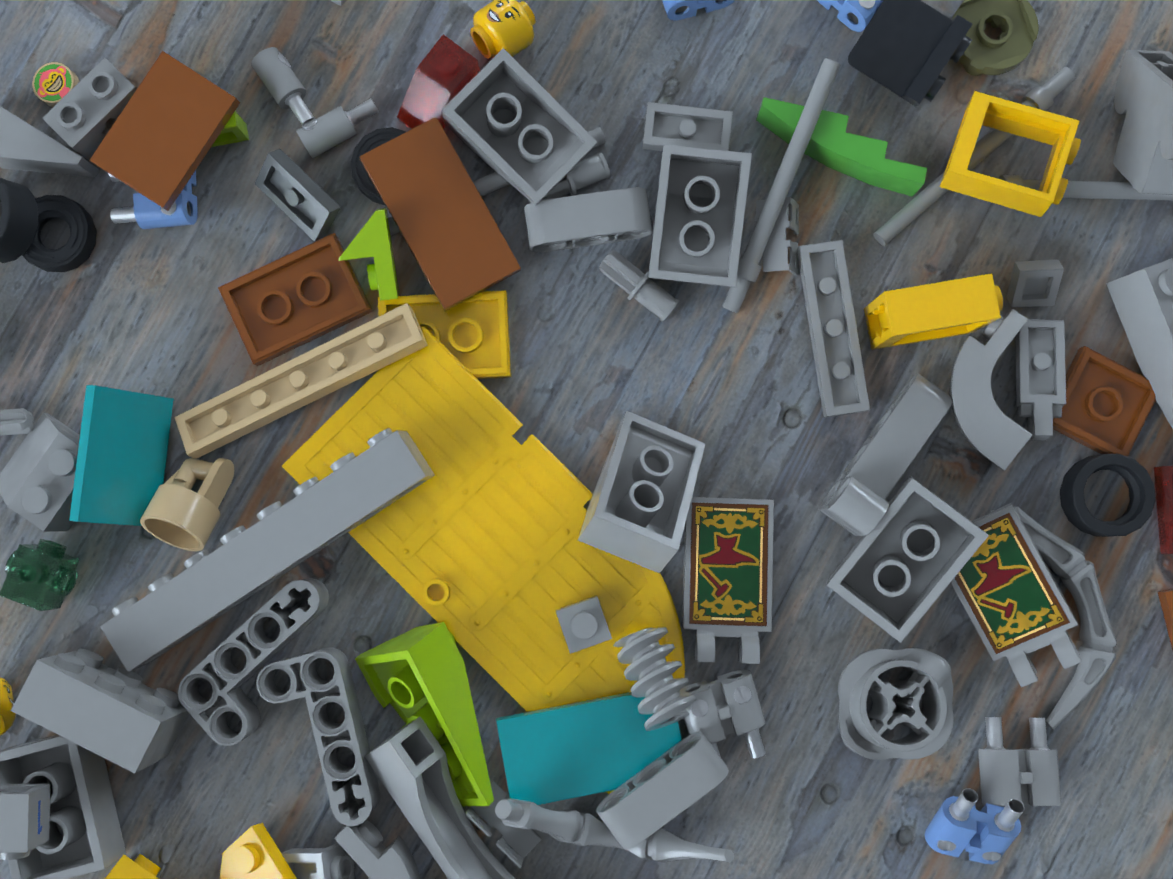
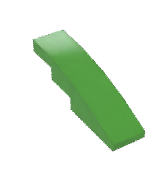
[756,97,927,197]

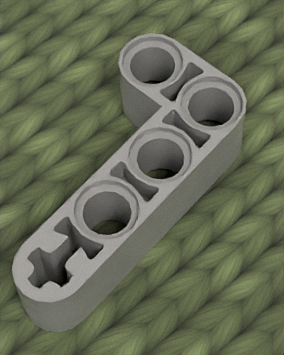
[819,373,953,536]
[178,578,329,746]
[256,647,380,826]

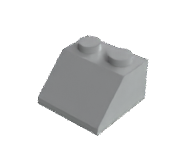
[0,412,80,531]

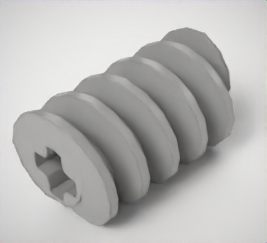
[613,627,696,731]

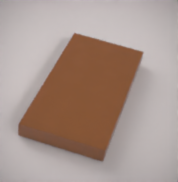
[359,117,521,311]

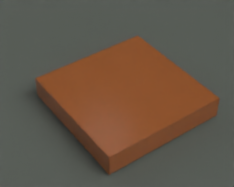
[1053,346,1156,457]

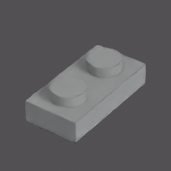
[642,102,733,151]

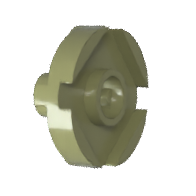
[951,0,1039,76]

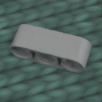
[524,187,653,252]
[596,731,729,850]

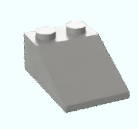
[442,48,598,205]
[648,144,752,287]
[578,411,705,573]

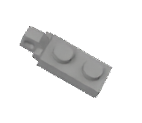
[1015,319,1066,441]

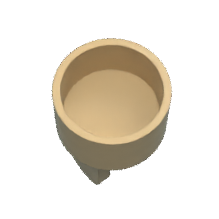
[140,458,234,551]

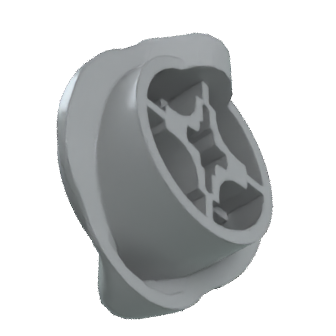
[838,648,954,760]

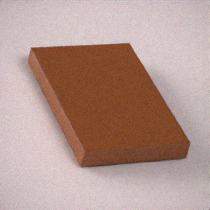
[89,51,240,211]
[218,233,373,366]

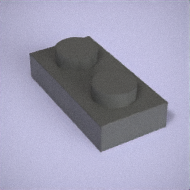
[255,149,341,242]

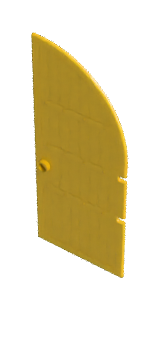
[282,326,685,794]

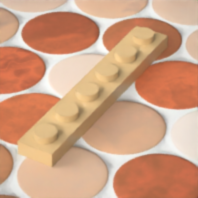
[174,303,428,459]

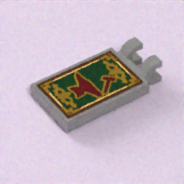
[682,497,774,664]
[951,502,1082,688]

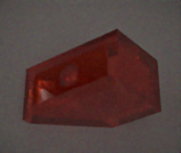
[397,34,480,129]

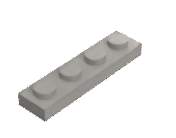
[797,240,870,418]

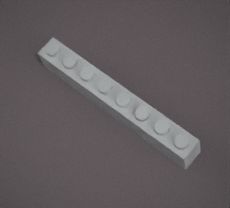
[100,428,435,672]

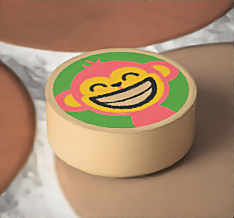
[32,62,80,107]

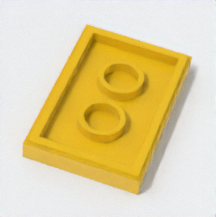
[378,290,511,379]

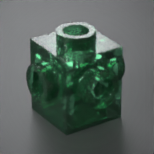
[0,539,80,611]

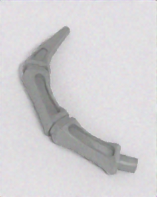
[986,507,1117,730]
[495,798,734,863]

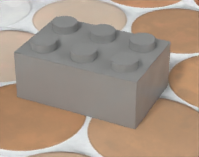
[827,476,989,643]
[11,648,189,773]
[0,734,126,879]

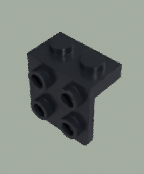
[848,0,973,107]

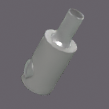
[251,47,315,126]
[296,98,379,159]

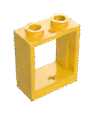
[939,91,1081,217]
[864,273,1003,350]

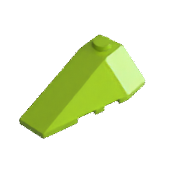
[355,622,494,806]

